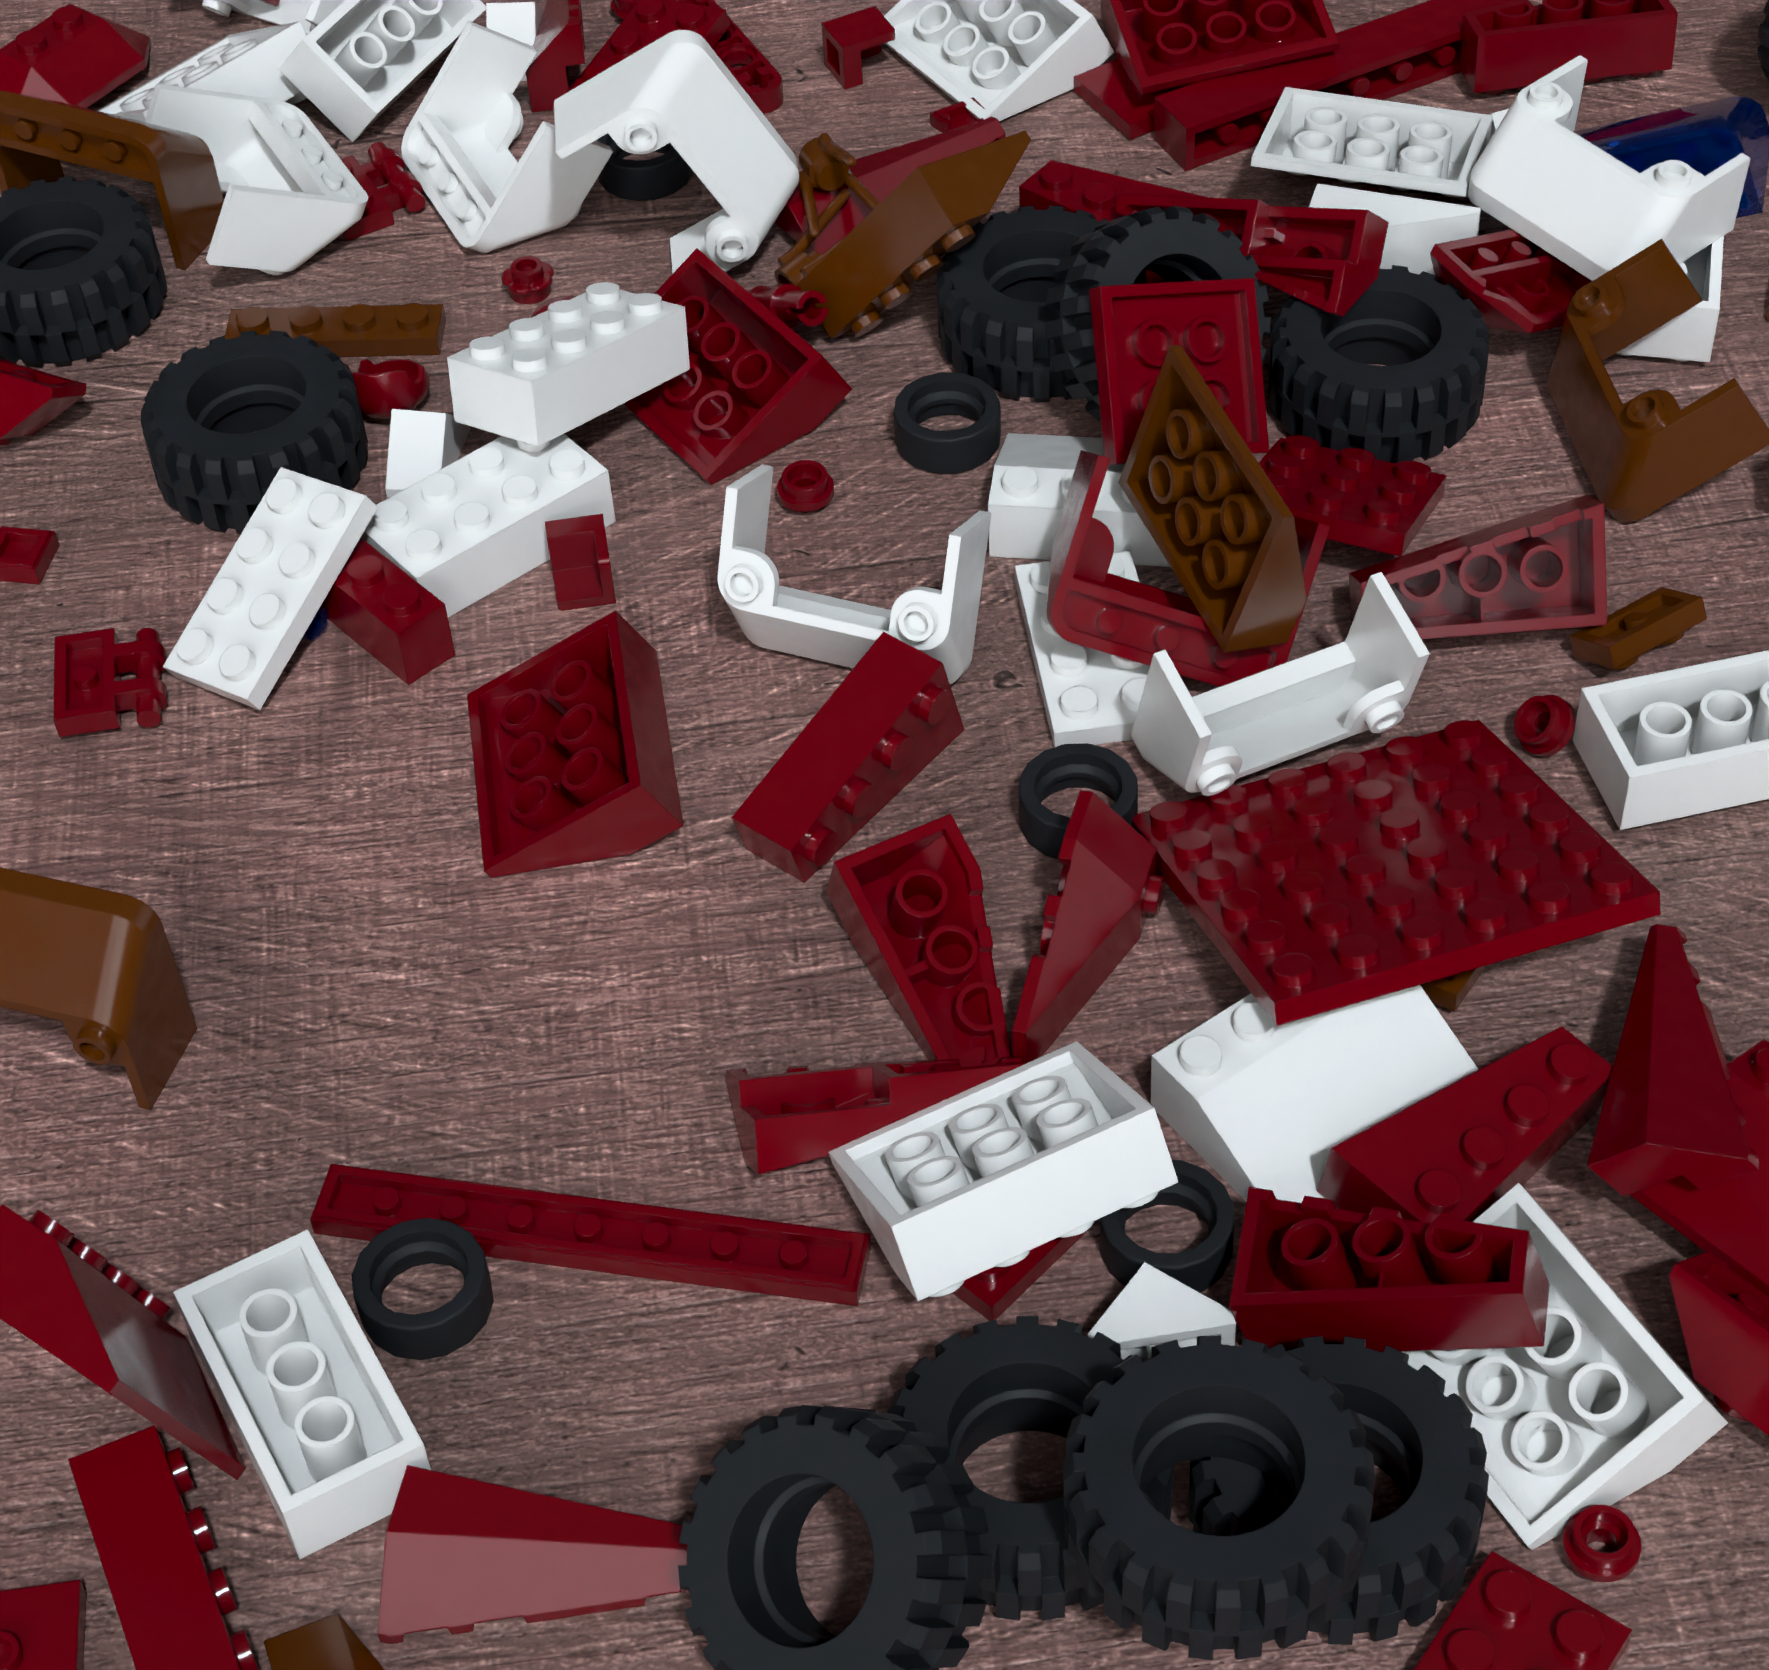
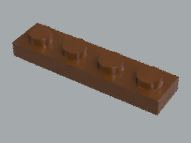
[225,303,446,357]

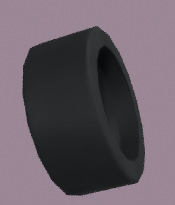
[595,133,693,201]
[893,372,1001,474]
[1019,743,1138,859]
[1100,1160,1234,1293]
[352,1218,494,1360]

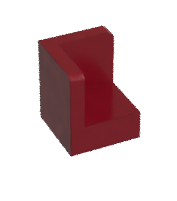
[821,6,895,90]
[545,513,616,611]

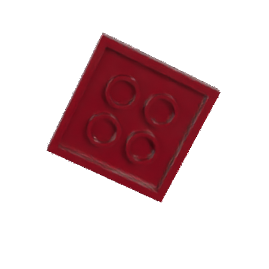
[1089,278,1269,466]
[1259,435,1447,556]

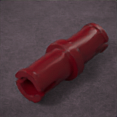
[749,284,828,328]

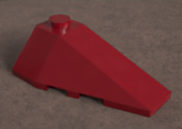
[1012,790,1165,1061]
[826,813,1011,1068]

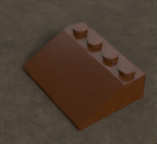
[798,131,1031,339]
[1118,345,1307,653]

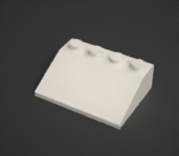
[884,0,1114,121]
[98,21,307,122]
[1251,87,1493,198]
[988,433,1171,567]
[1150,985,1479,1203]
[828,1041,1178,1301]
[1401,1183,1728,1550]

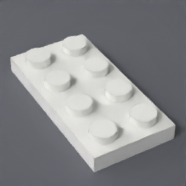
[163,467,378,710]
[1015,551,1150,747]

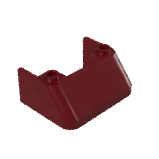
[1047,450,1330,687]

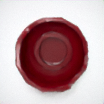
[346,359,430,419]

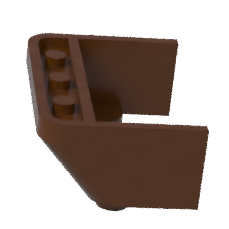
[0,91,224,271]
[1547,239,1769,523]
[0,867,197,1110]

